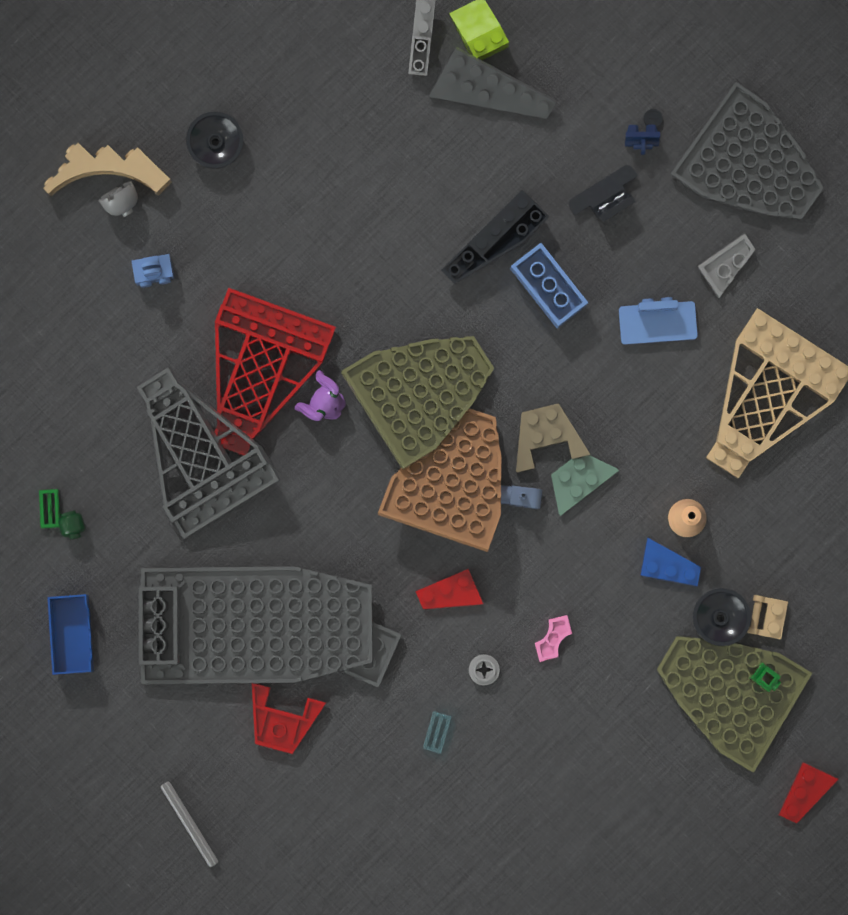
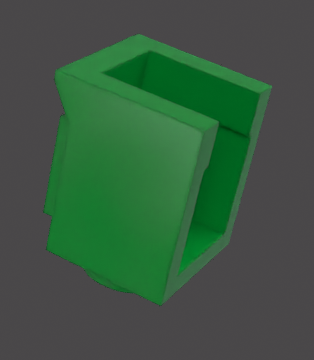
[749,662,781,692]

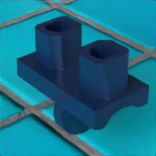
[625,125,660,155]

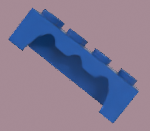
[47,594,94,675]

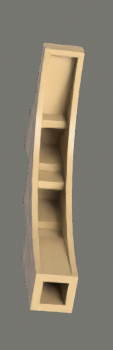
[43,143,172,196]

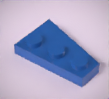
[640,538,701,586]

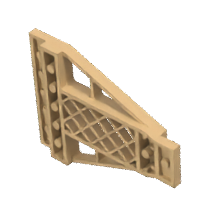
[706,308,848,479]

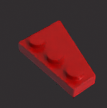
[415,569,483,609]
[778,762,838,823]

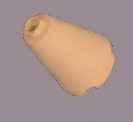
[668,499,707,537]

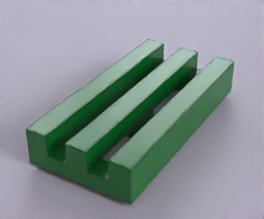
[39,489,60,529]

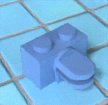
[132,254,175,288]

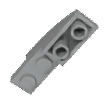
[408,0,436,76]

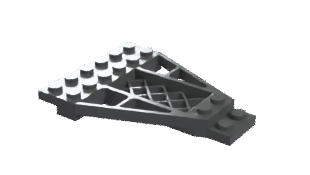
[137,367,281,539]

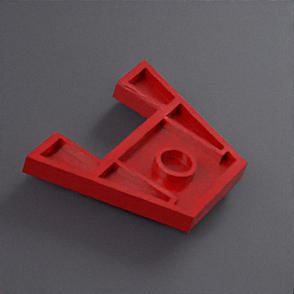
[252,683,326,754]

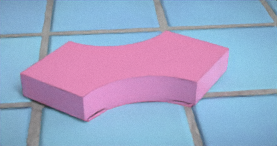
[535,615,572,662]

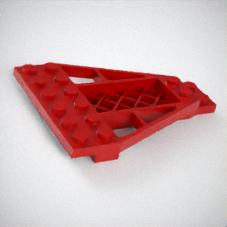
[214,288,336,456]

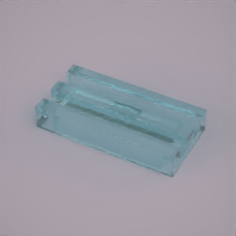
[422,711,452,754]

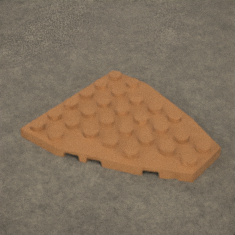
[378,408,501,552]

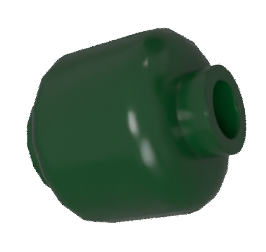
[58,510,86,540]

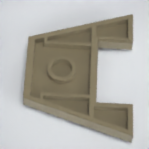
[516,403,591,473]

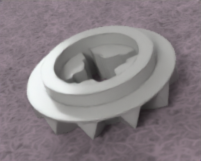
[469,655,500,685]

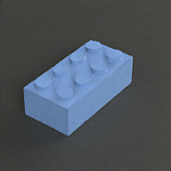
[510,243,588,329]

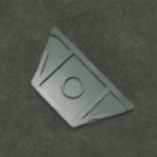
[551,456,619,516]

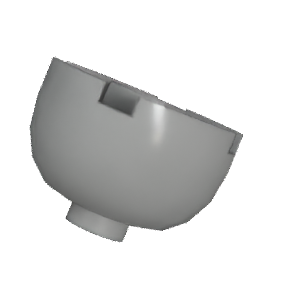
[98,181,138,217]

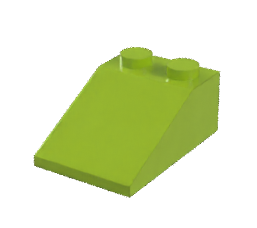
[449,0,509,60]

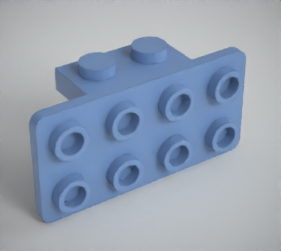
[619,297,697,345]

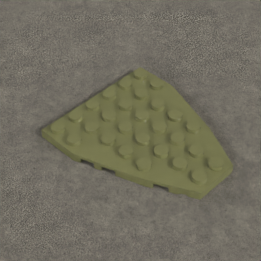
[341,336,494,470]
[656,636,812,773]

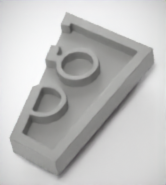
[697,234,756,298]

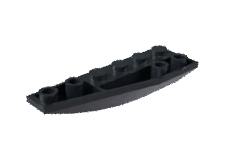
[441,190,549,284]

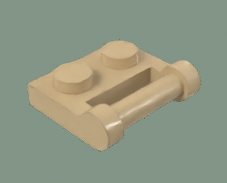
[747,595,788,639]

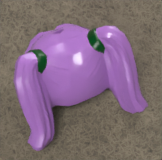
[294,370,346,421]

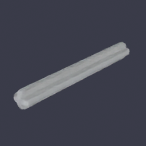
[161,782,218,867]

